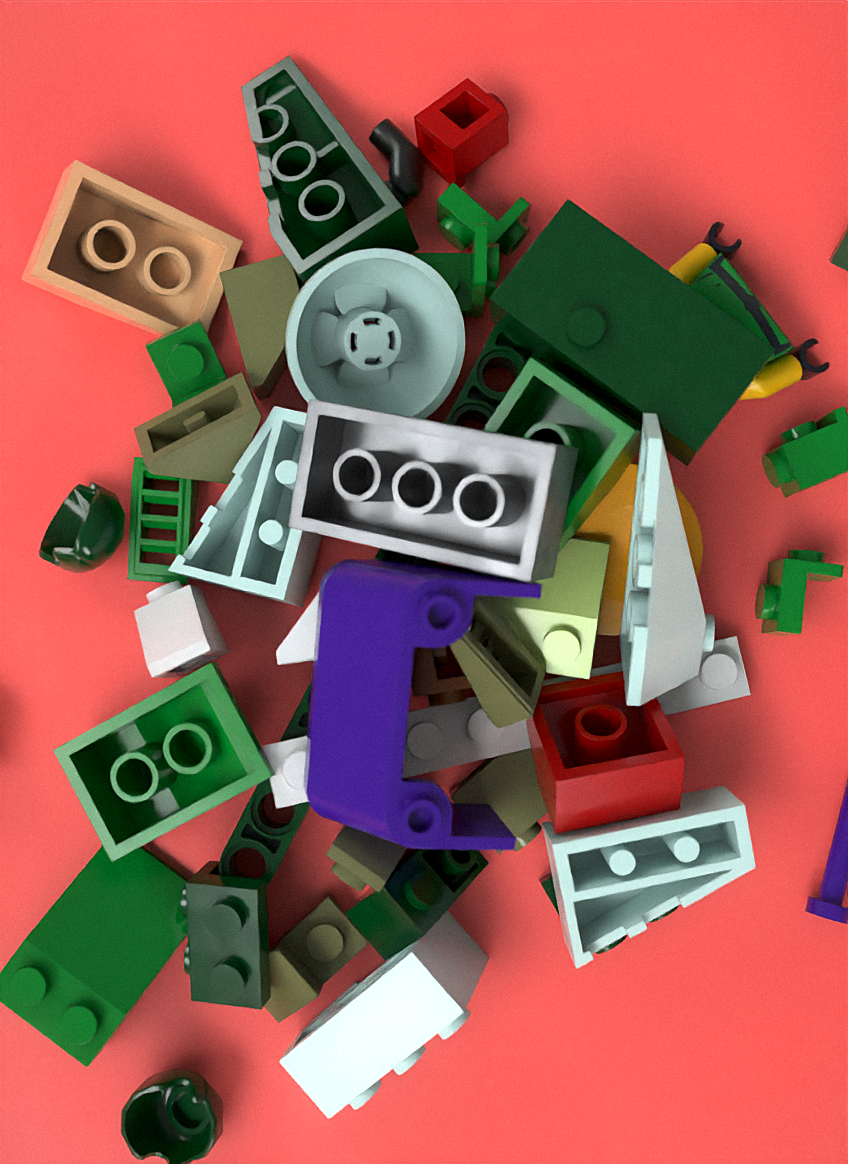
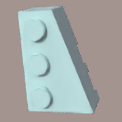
[168,406,322,608]

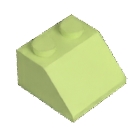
[469,536,610,679]

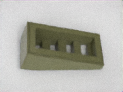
[449,595,546,728]

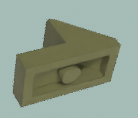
[264,894,369,1023]

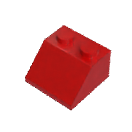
[526,671,685,834]

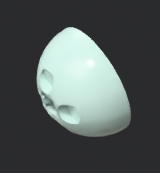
[285,248,466,419]

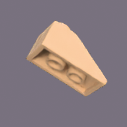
[21,160,243,336]

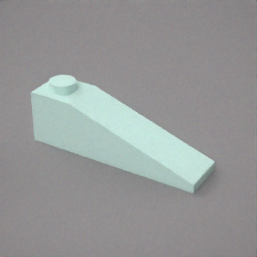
[620,413,715,706]

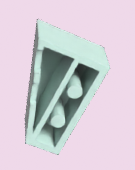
[542,785,756,969]
[279,910,489,1119]

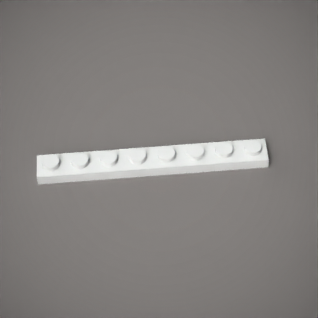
[263,636,751,809]

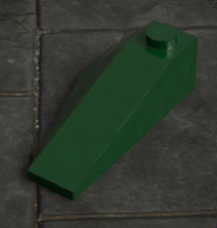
[241,56,420,282]

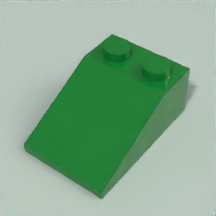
[483,357,642,553]
[53,661,275,862]
[0,845,188,1068]

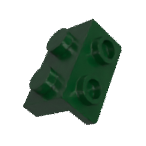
[181,861,271,1010]

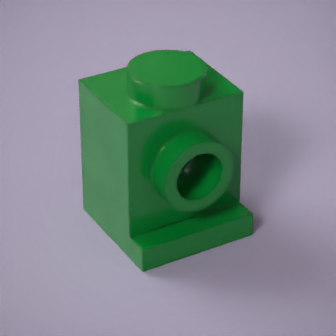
[762,406,848,498]

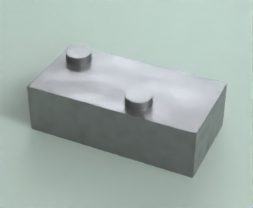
[288,399,579,582]

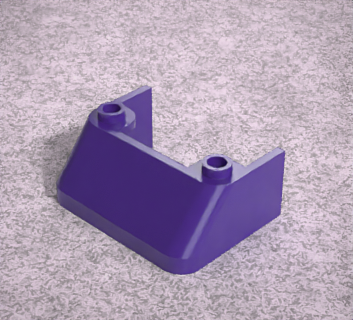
[304,559,542,850]

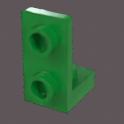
[413,223,499,318]

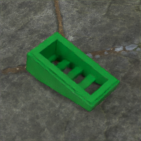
[127,457,199,585]

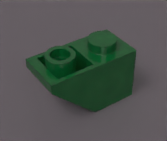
[345,848,489,961]

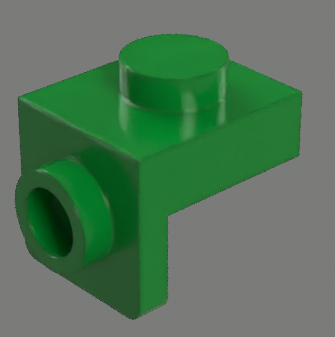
[437,182,531,257]
[755,550,844,636]

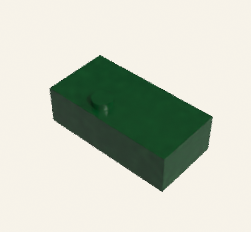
[489,199,777,466]

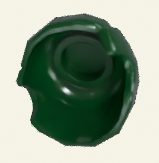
[38,482,126,573]
[121,1068,223,1164]

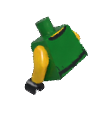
[668,222,830,400]

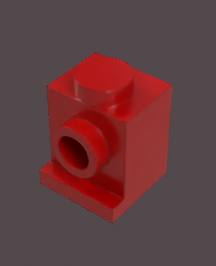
[414,78,509,188]

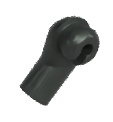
[369,119,425,208]

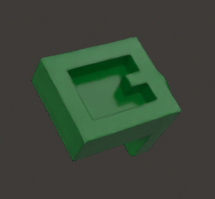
[145,319,229,408]

